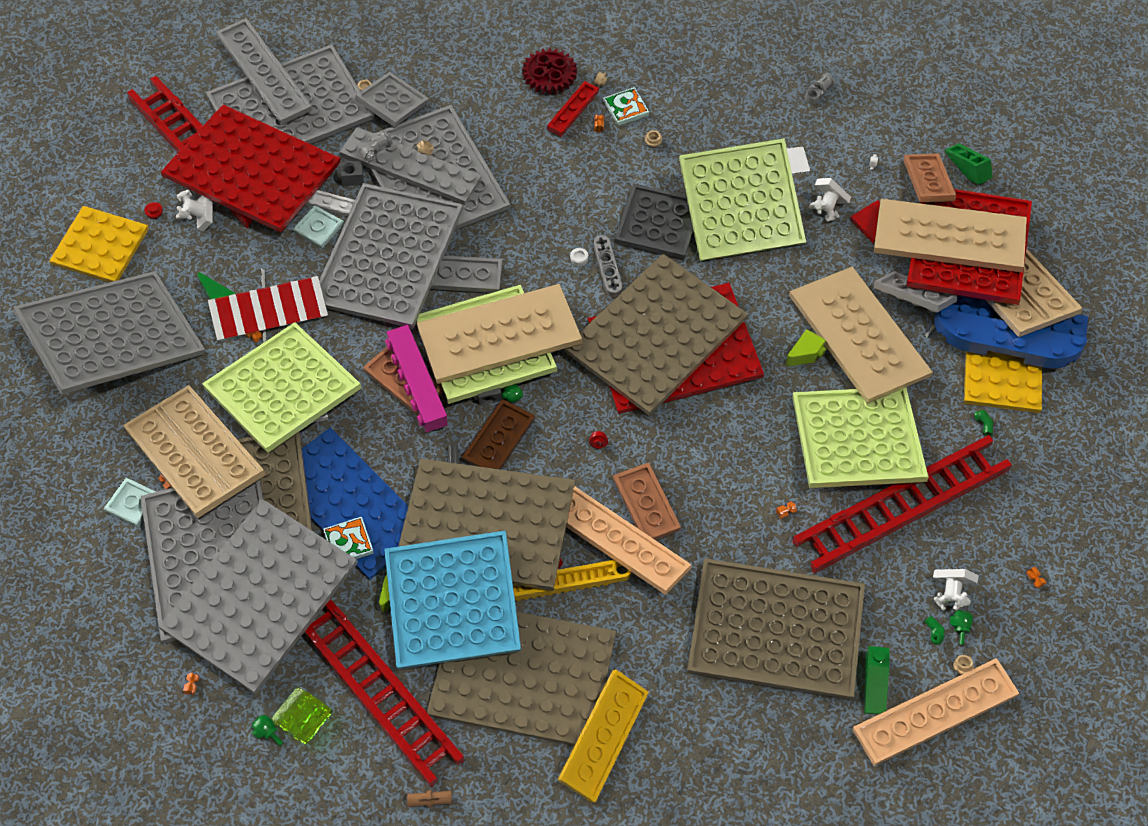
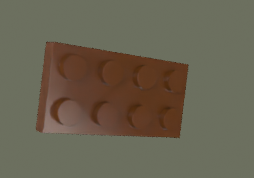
[462,399,535,470]

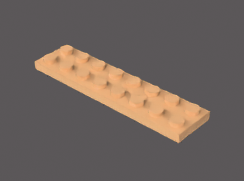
[567,487,691,595]
[852,658,1019,766]

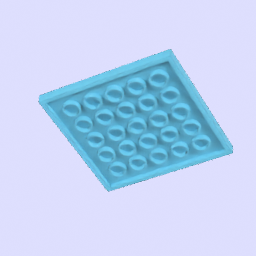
[385,530,522,670]

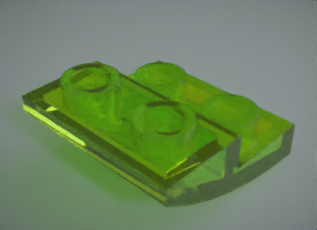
[271,686,333,744]

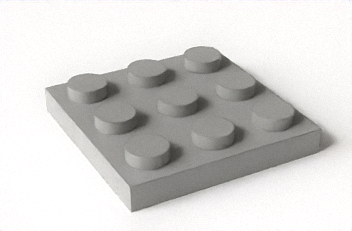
[355,72,429,127]

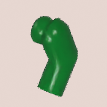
[974,410,994,437]
[924,615,945,645]

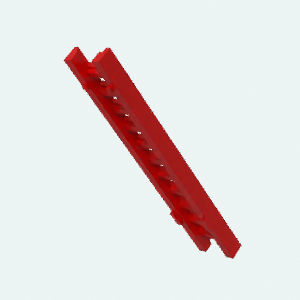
[127,76,252,228]
[792,435,1012,574]
[303,599,465,788]

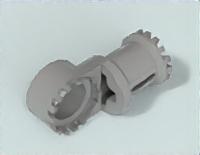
[804,73,835,104]
[359,131,392,162]

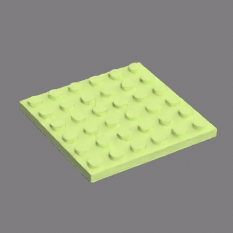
[679,138,806,261]
[417,285,557,404]
[202,322,362,453]
[792,388,928,488]

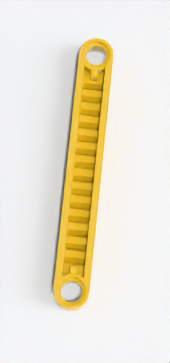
[513,560,632,601]

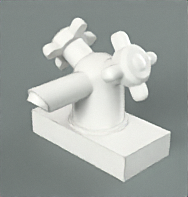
[809,178,851,222]
[176,190,212,231]
[933,569,979,610]

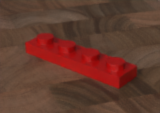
[547,81,599,137]

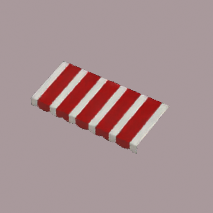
[208,276,328,340]

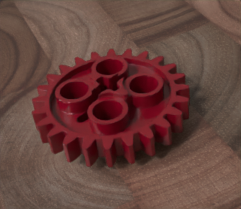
[522,48,577,95]

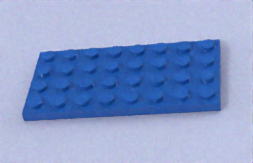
[302,427,408,580]

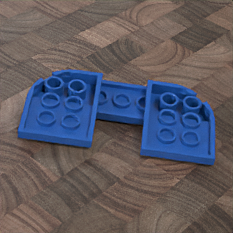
[934,295,1088,368]

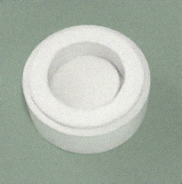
[570,248,588,266]

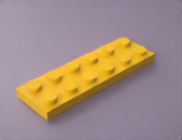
[557,670,649,803]

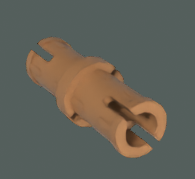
[407,790,452,808]

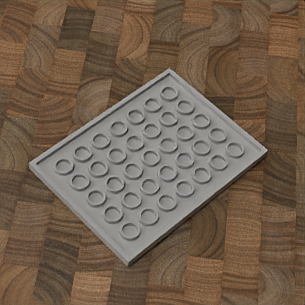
[206,44,375,144]
[369,105,511,230]
[319,183,464,329]
[13,271,205,395]
[141,479,264,643]
[158,499,358,694]

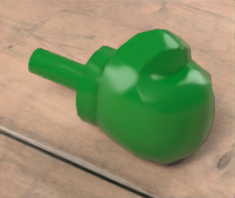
[501,384,523,403]
[949,610,973,646]
[252,715,283,746]

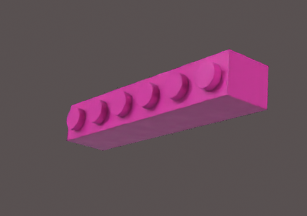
[385,325,448,433]

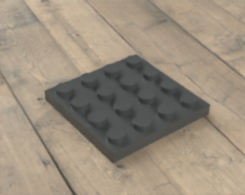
[615,183,694,259]

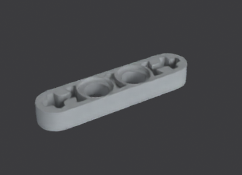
[594,235,622,297]

